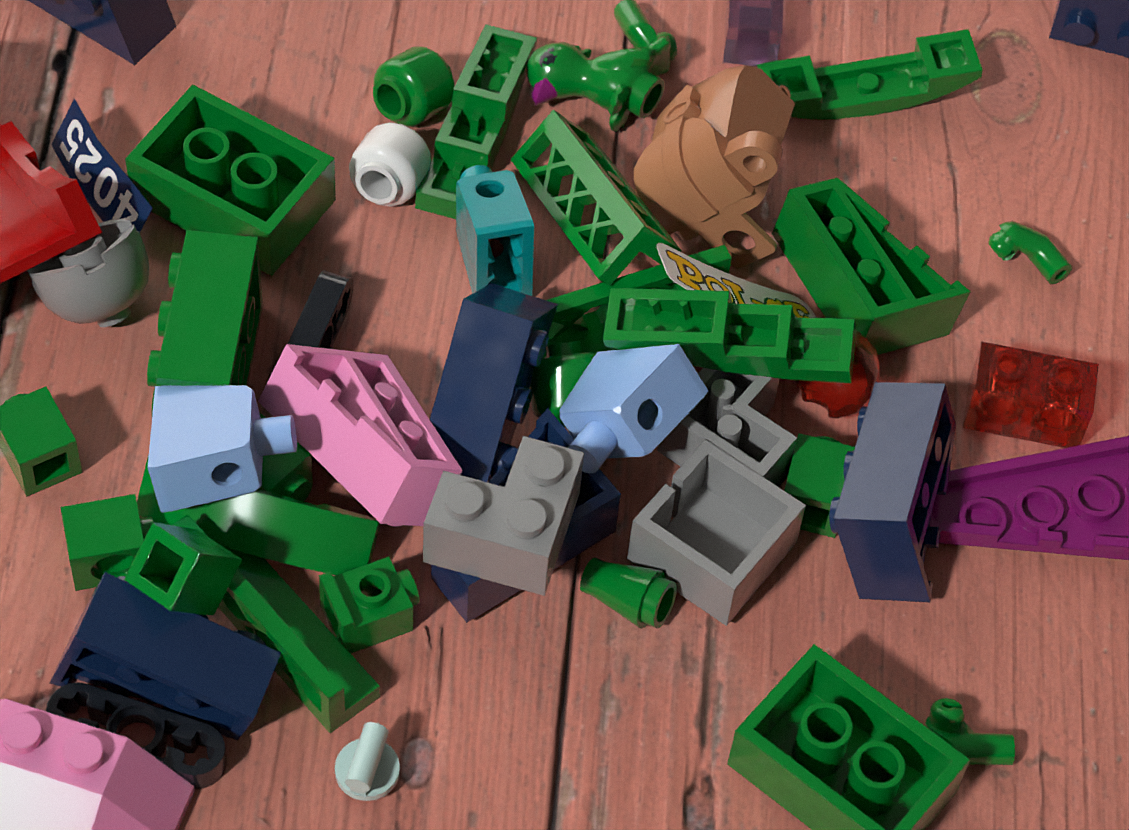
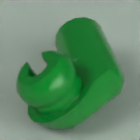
[988,221,1072,285]
[926,698,1015,765]

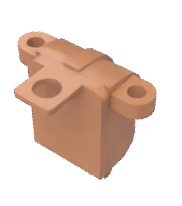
[633,65,795,268]

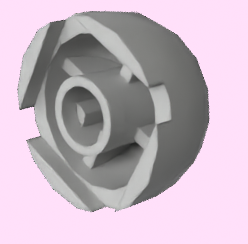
[27,219,149,327]

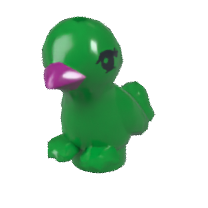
[526,32,671,132]

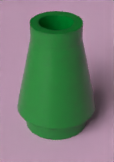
[580,557,677,629]

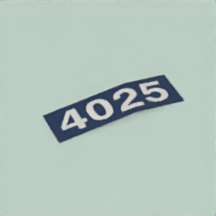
[51,98,153,233]

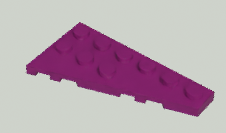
[930,436,1129,560]

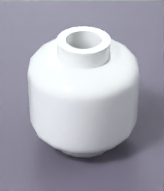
[349,122,431,207]

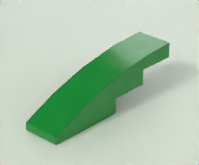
[415,24,537,219]
[603,288,857,383]

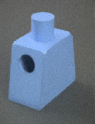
[559,344,708,473]
[148,385,297,513]

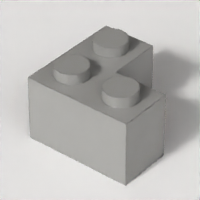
[657,368,797,487]
[423,436,584,596]

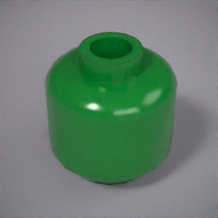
[373,47,455,127]
[530,341,596,427]

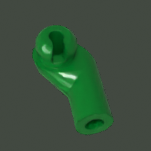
[614,0,677,61]

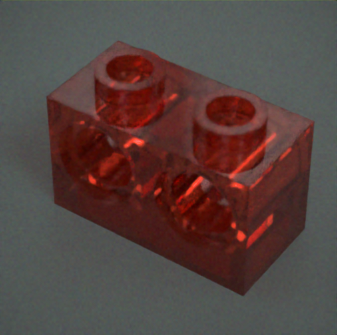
[962,341,1099,448]

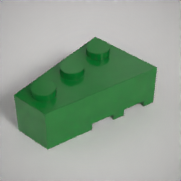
[772,177,971,362]

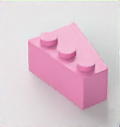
[258,344,462,527]

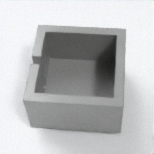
[627,439,806,626]

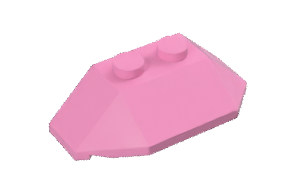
[0,699,195,830]

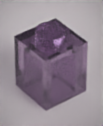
[723,0,784,67]

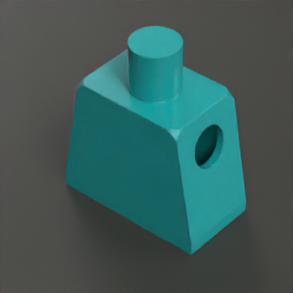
[456,165,535,296]

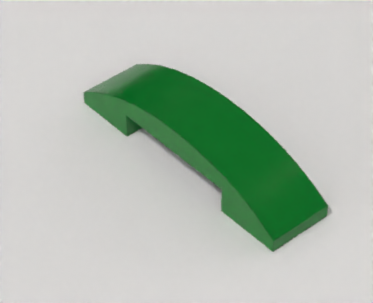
[757,29,983,120]
[137,455,381,575]

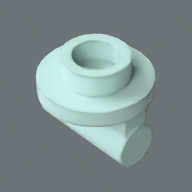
[335,722,400,801]

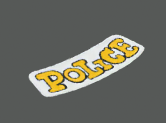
[657,243,817,318]

